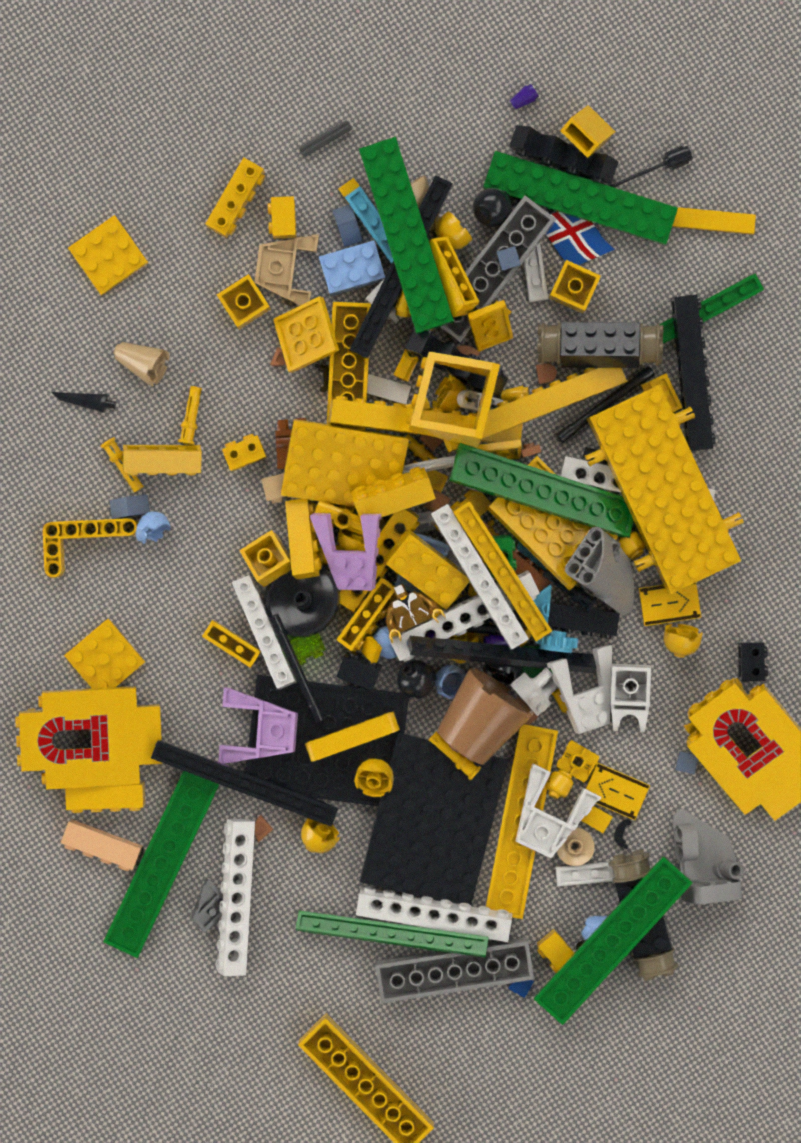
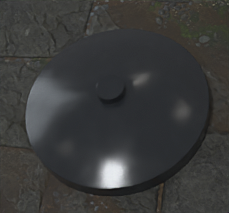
[264,567,340,638]

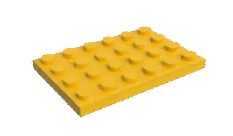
[280,419,409,507]
[486,456,618,590]

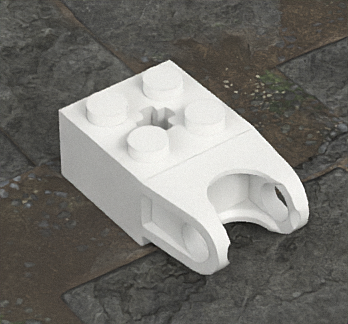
[610,664,651,732]

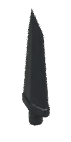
[51,392,116,413]

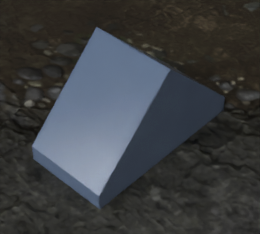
[332,205,362,247]
[109,495,150,519]

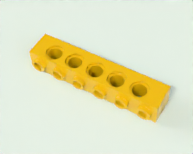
[340,508,420,613]

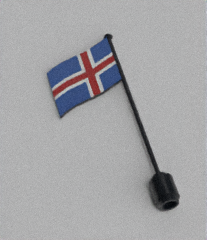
[546,146,693,265]

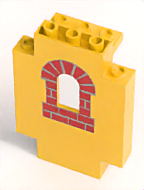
[687,678,801,821]
[15,686,163,790]

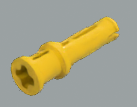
[178,386,202,445]
[100,437,144,493]
[429,731,481,780]

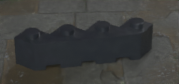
[509,125,619,184]
[405,329,508,399]

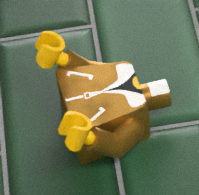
[386,584,446,643]

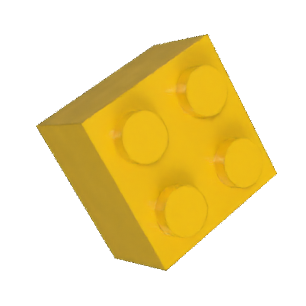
[548,260,601,314]
[217,274,271,330]
[239,530,292,587]

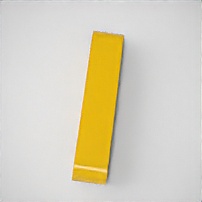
[305,711,400,762]

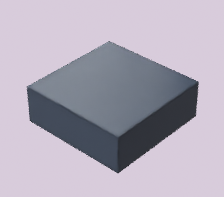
[496,246,521,271]
[675,751,698,774]

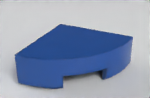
[508,980,534,998]

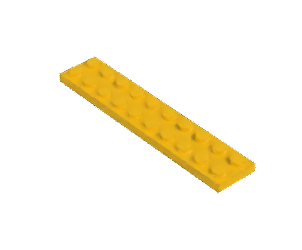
[485,724,558,919]

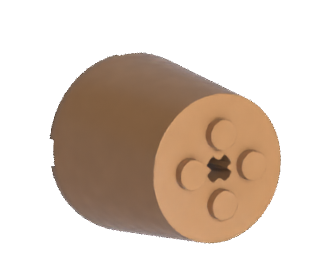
[437,668,533,765]

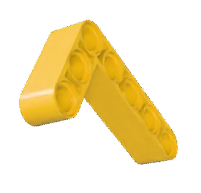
[43,518,138,578]

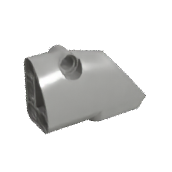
[565,527,634,616]
[673,808,744,904]

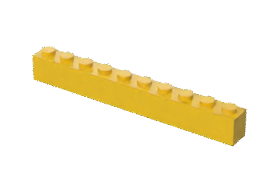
[444,368,627,452]
[328,396,523,443]

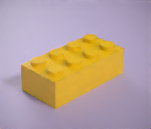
[351,467,436,522]
[384,529,470,610]

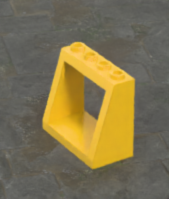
[406,352,500,448]

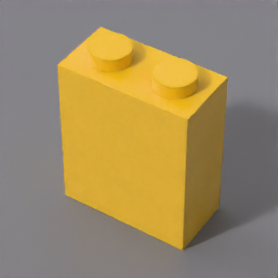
[560,105,616,158]

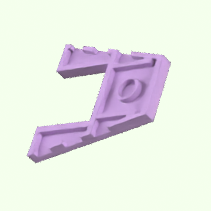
[310,513,382,591]
[218,687,298,764]

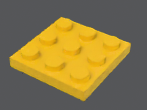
[68,215,148,295]
[273,296,339,373]
[64,618,146,688]

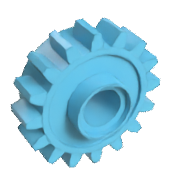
[535,630,578,653]

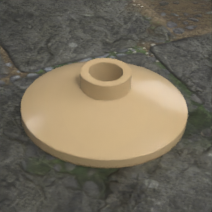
[557,828,595,866]

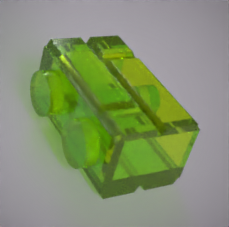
[290,633,327,665]

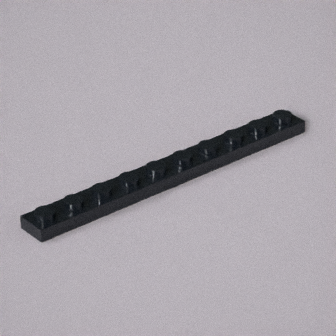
[350,175,453,359]
[408,636,596,673]
[151,739,338,827]

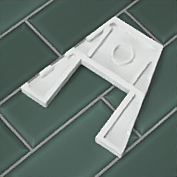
[547,645,612,734]
[516,763,601,858]

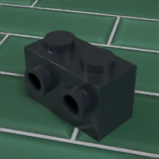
[738,642,768,682]
[337,651,383,691]

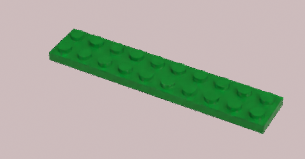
[359,136,454,334]
[483,151,678,246]
[450,443,633,538]
[103,771,220,958]
[534,856,693,1025]

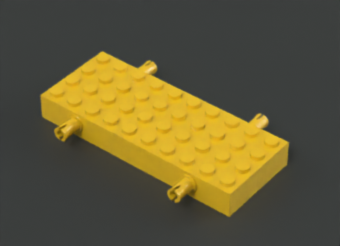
[585,385,744,594]

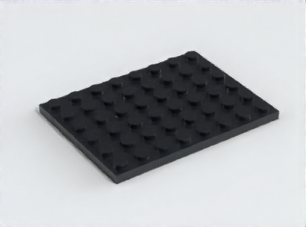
[245,675,409,806]
[359,732,509,905]

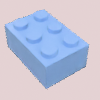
[319,240,385,297]

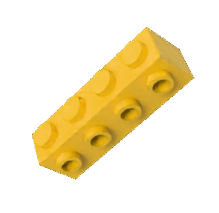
[205,157,266,238]
[429,236,479,317]
[123,445,202,476]
[285,499,322,580]
[336,577,397,652]
[65,782,146,813]

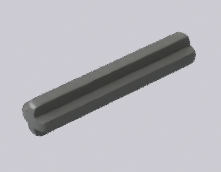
[299,120,352,157]

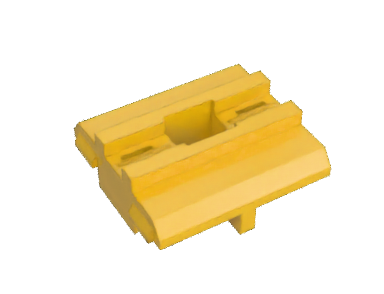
[556,740,600,782]

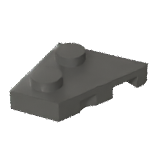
[190,879,223,933]

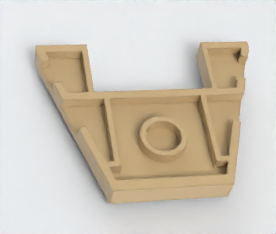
[254,234,319,306]

